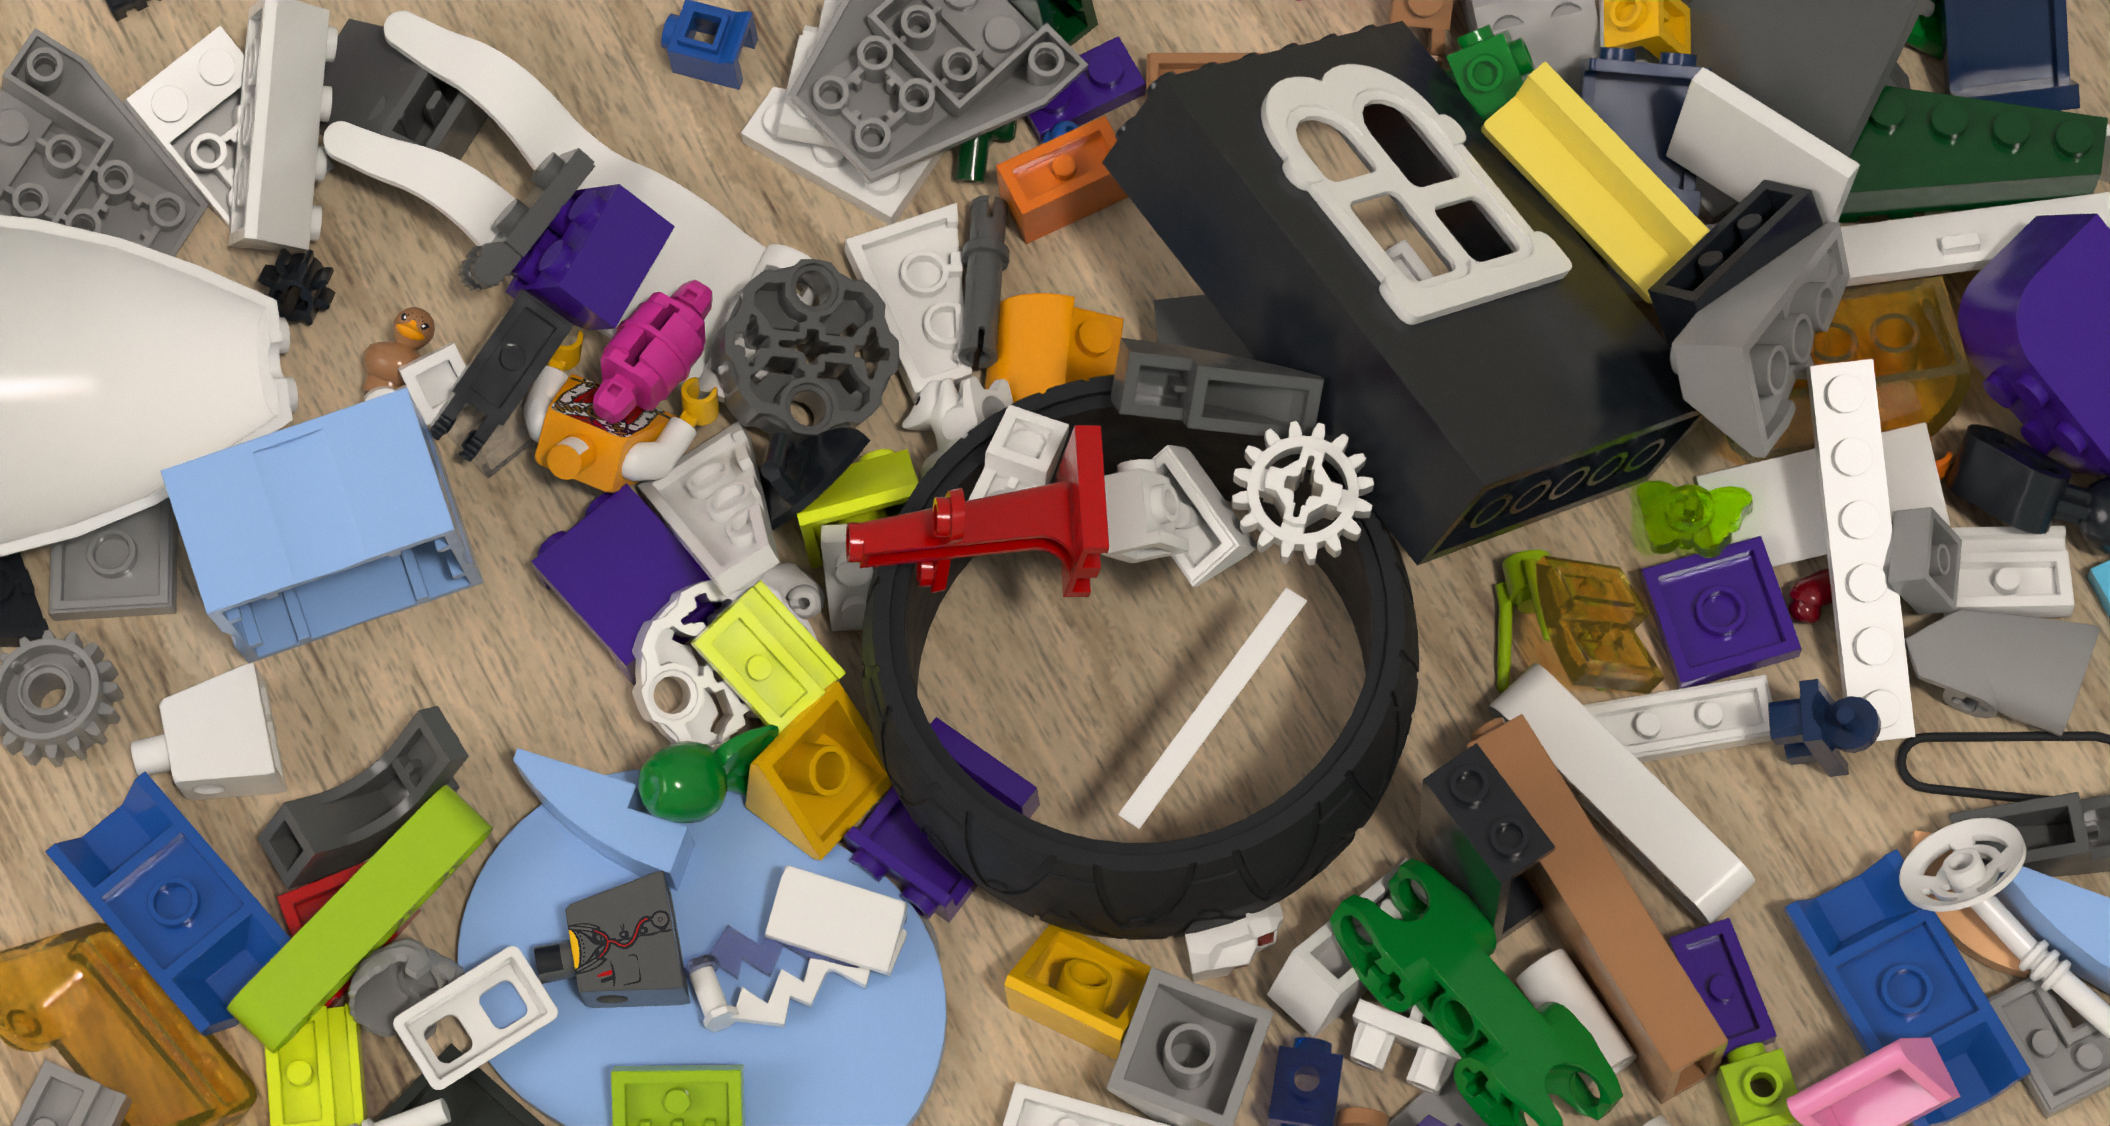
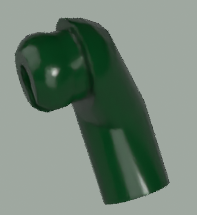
[955,120,1017,184]

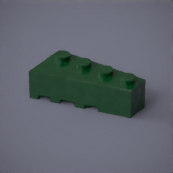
[1838,85,2108,223]

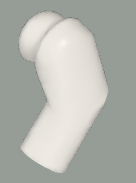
[761,563,825,619]

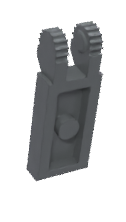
[458,148,595,291]

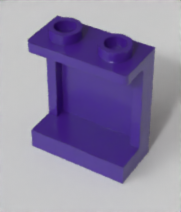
[531,483,722,686]
[844,717,1040,923]

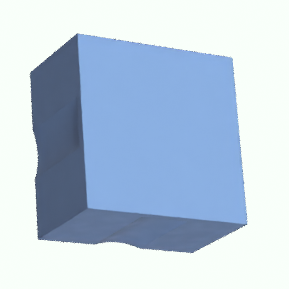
[161,387,484,663]

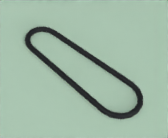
[1896,731,2110,802]

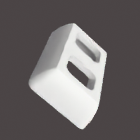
[393,946,558,1090]

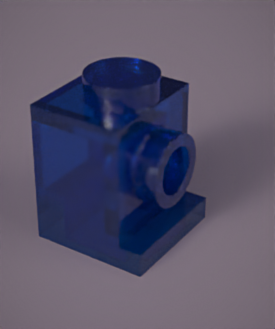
[1268,1037,1344,1126]

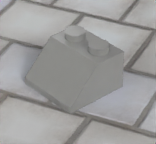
[1107,967,1274,1126]

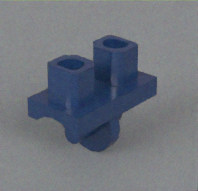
[1768,679,1881,777]

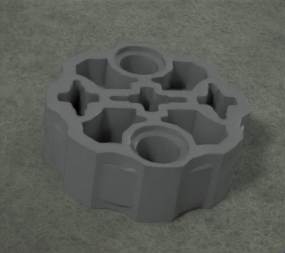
[711,259,899,443]

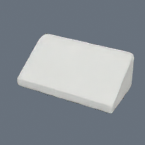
[1151,445,1257,587]
[765,866,908,975]

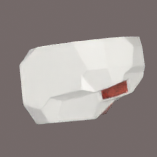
[1185,902,1284,982]

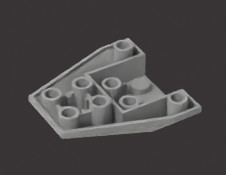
[788,0,1088,183]
[0,28,209,257]

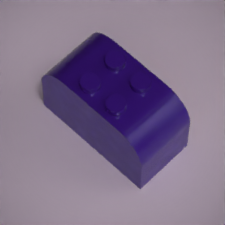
[1958,213,2110,476]

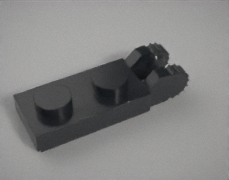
[428,288,574,462]

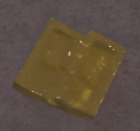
[1536,555,1665,694]

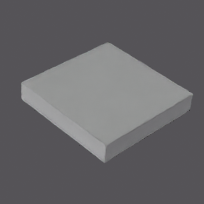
[49,497,178,621]

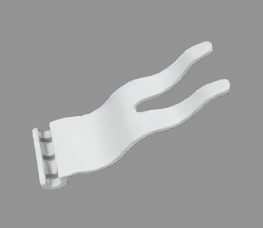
[323,11,817,403]

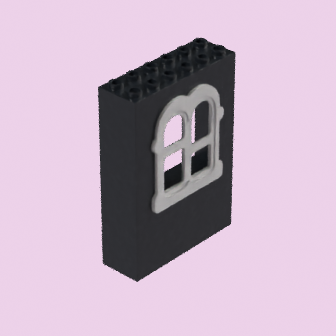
[1102,21,1704,566]

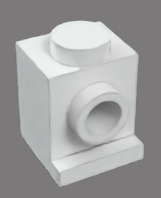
[1102,459,1190,564]

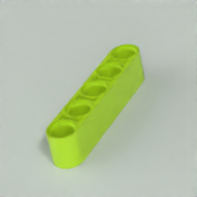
[226,784,494,1054]

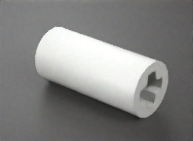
[1516,949,1637,1088]

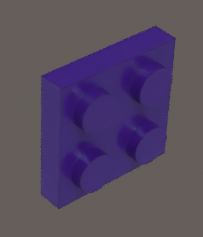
[1640,536,1802,689]

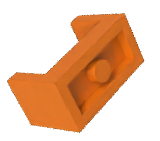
[996,115,1128,244]

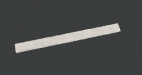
[1118,587,1307,829]

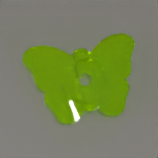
[1636,481,1753,558]

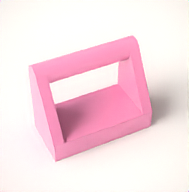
[1786,1037,1961,1126]

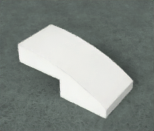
[968,404,1069,501]

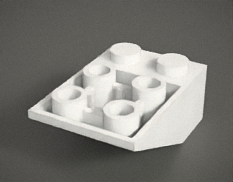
[123,26,334,229]

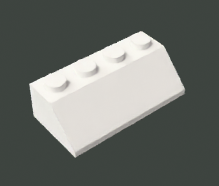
[228,0,338,254]

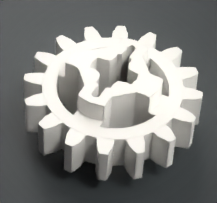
[1232,421,1374,566]

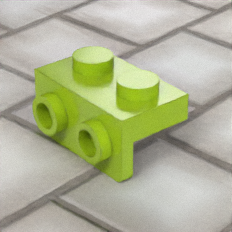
[611,1064,745,1126]

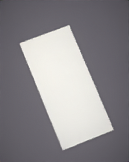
[1696,422,1951,567]

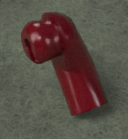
[1787,568,1832,624]

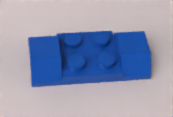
[45,772,291,1037]
[1784,849,2031,1126]

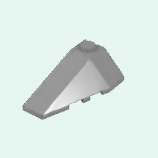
[1670,222,1850,458]

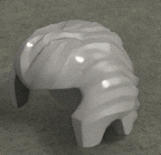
[348,938,465,1040]

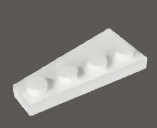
[637,421,780,597]

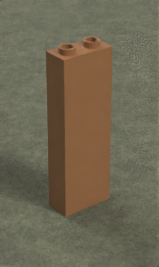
[1466,714,1728,1104]

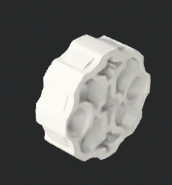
[632,580,817,751]

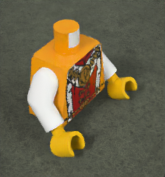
[524,330,719,493]

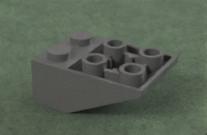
[319,19,489,160]

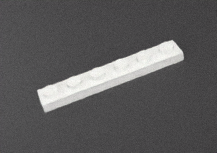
[1806,359,1915,741]

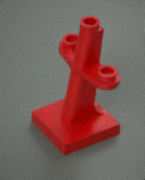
[846,425,1109,597]

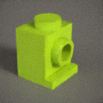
[1715,1042,1803,1126]

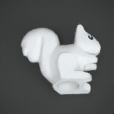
[902,376,1013,482]

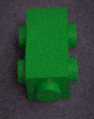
[1443,24,1535,121]

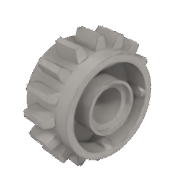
[0,630,124,767]

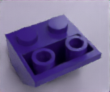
[505,184,675,331]

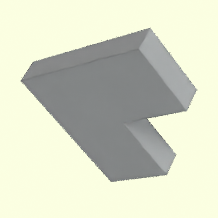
[1988,978,2110,1119]

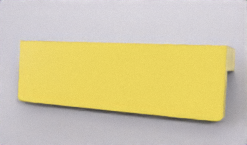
[1481,61,1710,304]

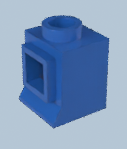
[661,0,758,90]

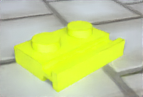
[690,580,846,735]
[265,1003,368,1126]

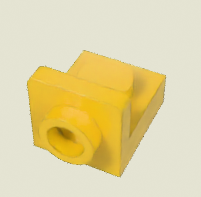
[1603,0,1691,60]

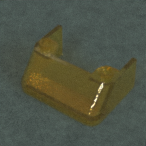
[0,923,257,1126]

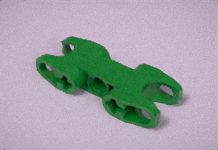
[1329,858,1623,1126]

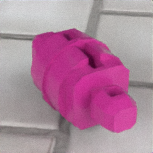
[593,280,713,424]

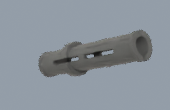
[958,195,1010,368]

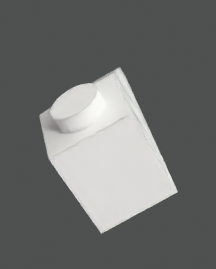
[1267,858,1428,1038]

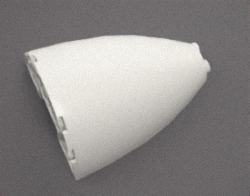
[0,215,298,557]

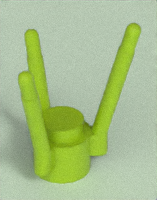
[1495,549,1608,693]

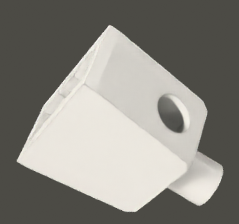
[131,663,287,800]

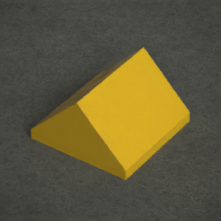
[745,681,892,860]
[1004,924,1151,1060]

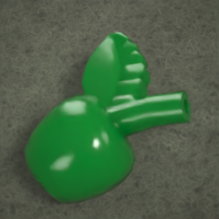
[638,724,779,823]

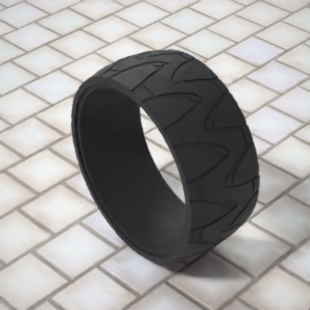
[862,375,1419,940]

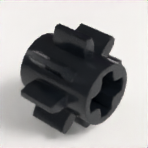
[258,248,336,325]

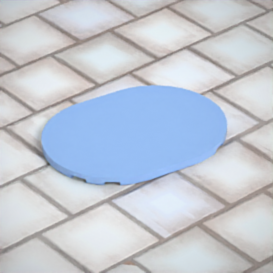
[458,770,947,1126]

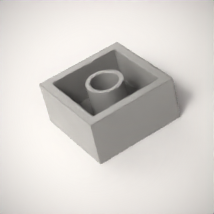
[1888,507,1962,615]

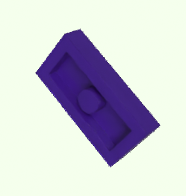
[1025,36,1146,143]
[1667,918,1777,1060]

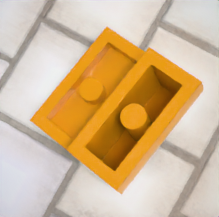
[985,293,1124,403]

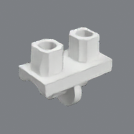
[1350,999,1462,1096]

